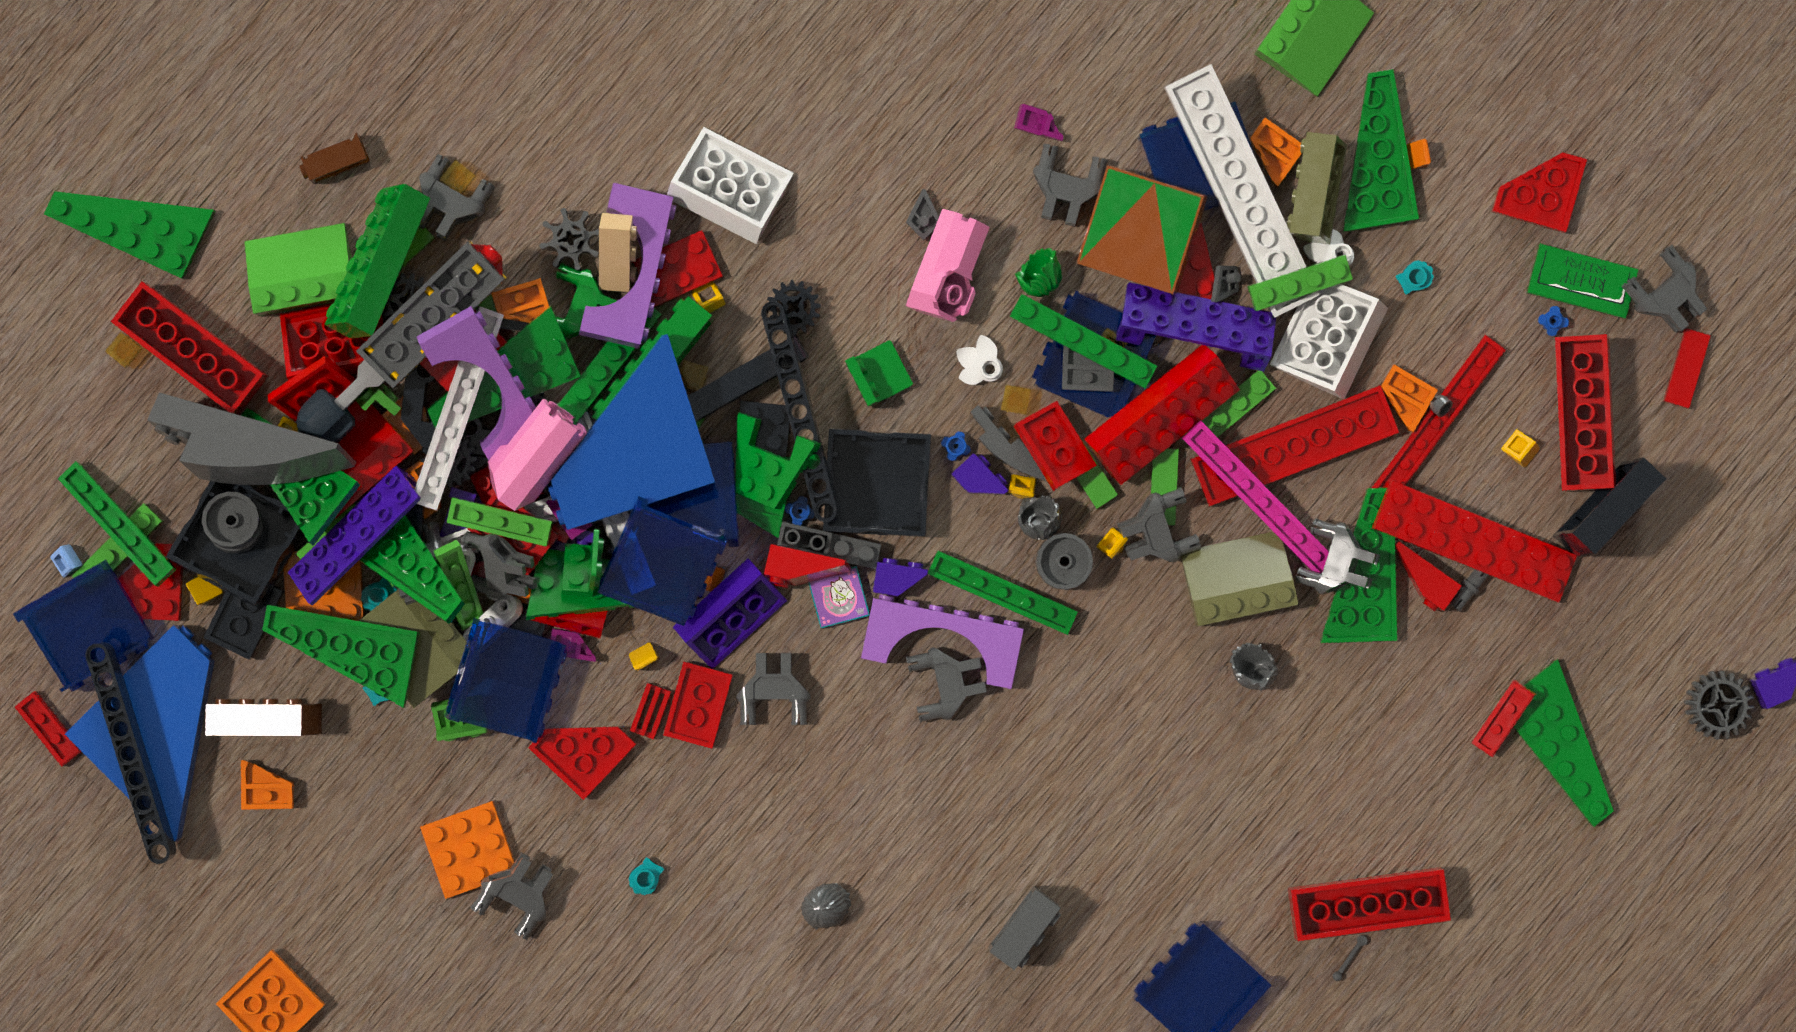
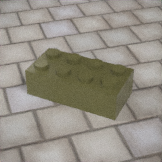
[1287,132,1347,245]

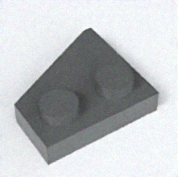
[1062,346,1114,392]

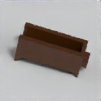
[299,132,370,184]

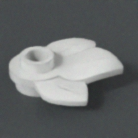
[1303,229,1354,266]
[956,335,1003,385]

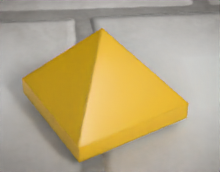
[1008,474,1036,499]
[1096,527,1128,559]

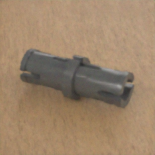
[1449,570,1489,612]

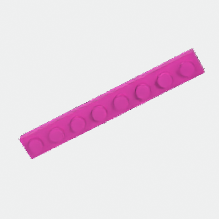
[1182,421,1329,574]

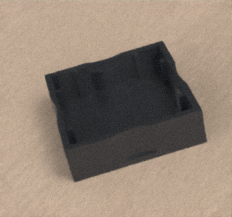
[823,429,931,537]
[1553,457,1667,556]
[166,481,304,610]

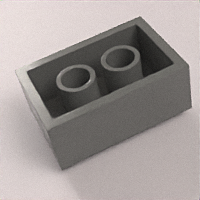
[988,886,1061,970]

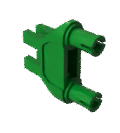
[556,263,617,339]

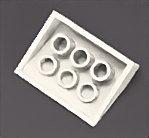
[667,127,794,244]
[1270,284,1388,399]

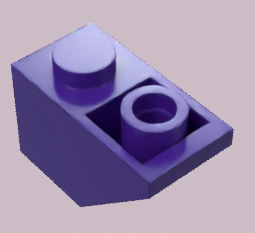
[951,453,1009,495]
[873,558,928,596]
[1749,657,1796,709]

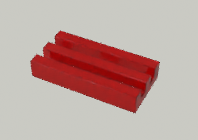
[630,683,672,740]

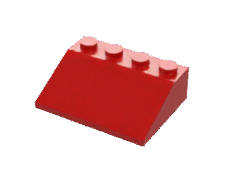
[280,303,385,380]
[335,402,414,519]

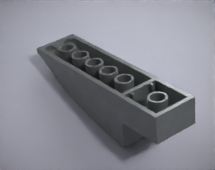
[147,393,356,485]

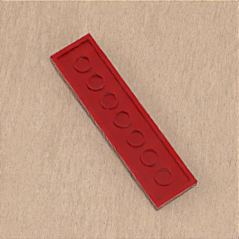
[1190,385,1399,507]
[1372,480,1577,603]

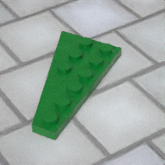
[1343,69,1419,232]
[44,191,215,279]
[428,305,581,429]
[241,408,360,546]
[1320,488,1397,643]
[359,515,465,624]
[526,549,691,620]
[262,605,420,708]

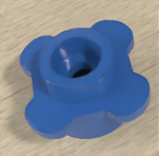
[1538,306,1569,336]
[941,431,971,461]
[785,496,815,526]

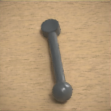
[1333,935,1367,981]

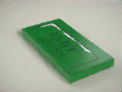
[1526,244,1639,319]

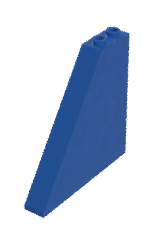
[548,334,715,530]
[65,625,215,842]

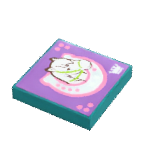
[808,566,870,628]

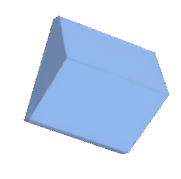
[50,544,83,578]

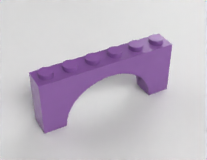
[579,183,676,349]
[417,306,536,460]
[861,594,1024,689]

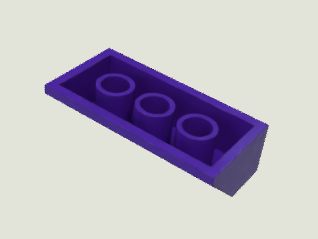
[673,558,787,669]

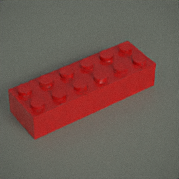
[110,281,269,415]
[1555,334,1616,491]
[1084,345,1240,485]
[1287,867,1451,941]

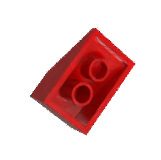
[764,544,852,589]

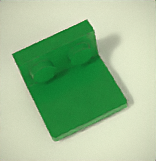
[845,340,913,408]
[562,529,604,597]

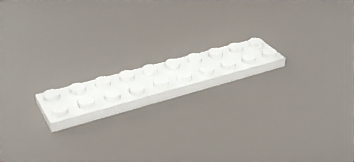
[1164,64,1320,318]

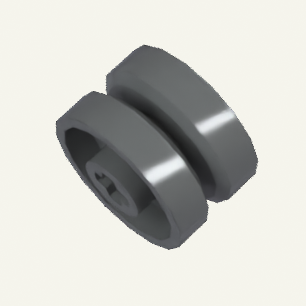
[202,492,264,554]
[1035,533,1093,590]

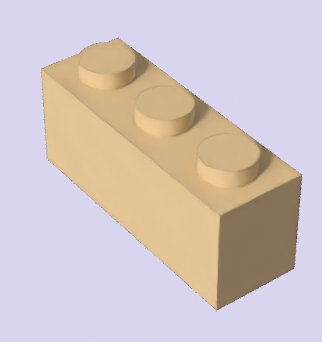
[599,213,637,292]

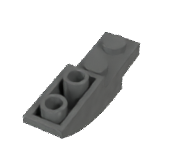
[970,405,1047,482]
[777,522,881,569]

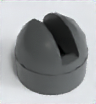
[1430,395,1453,417]

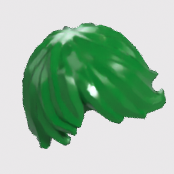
[1015,248,1062,297]

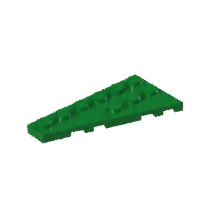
[1513,659,1614,827]

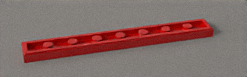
[1371,335,1506,488]

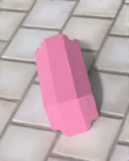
[906,209,990,322]
[488,399,587,511]

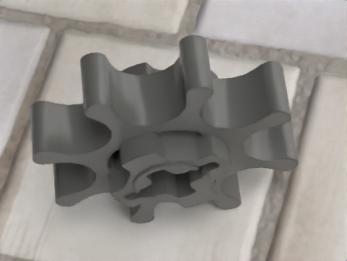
[539,208,599,271]

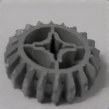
[1684,671,1754,740]

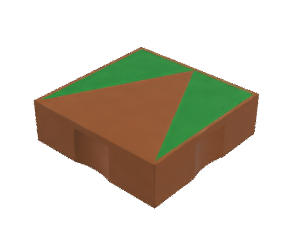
[1077,165,1208,294]

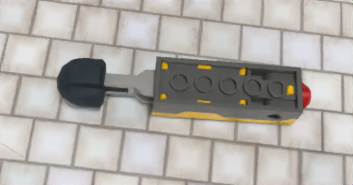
[296,241,507,443]

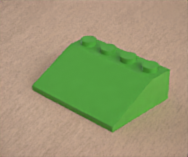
[1254,0,1374,97]
[245,223,351,316]

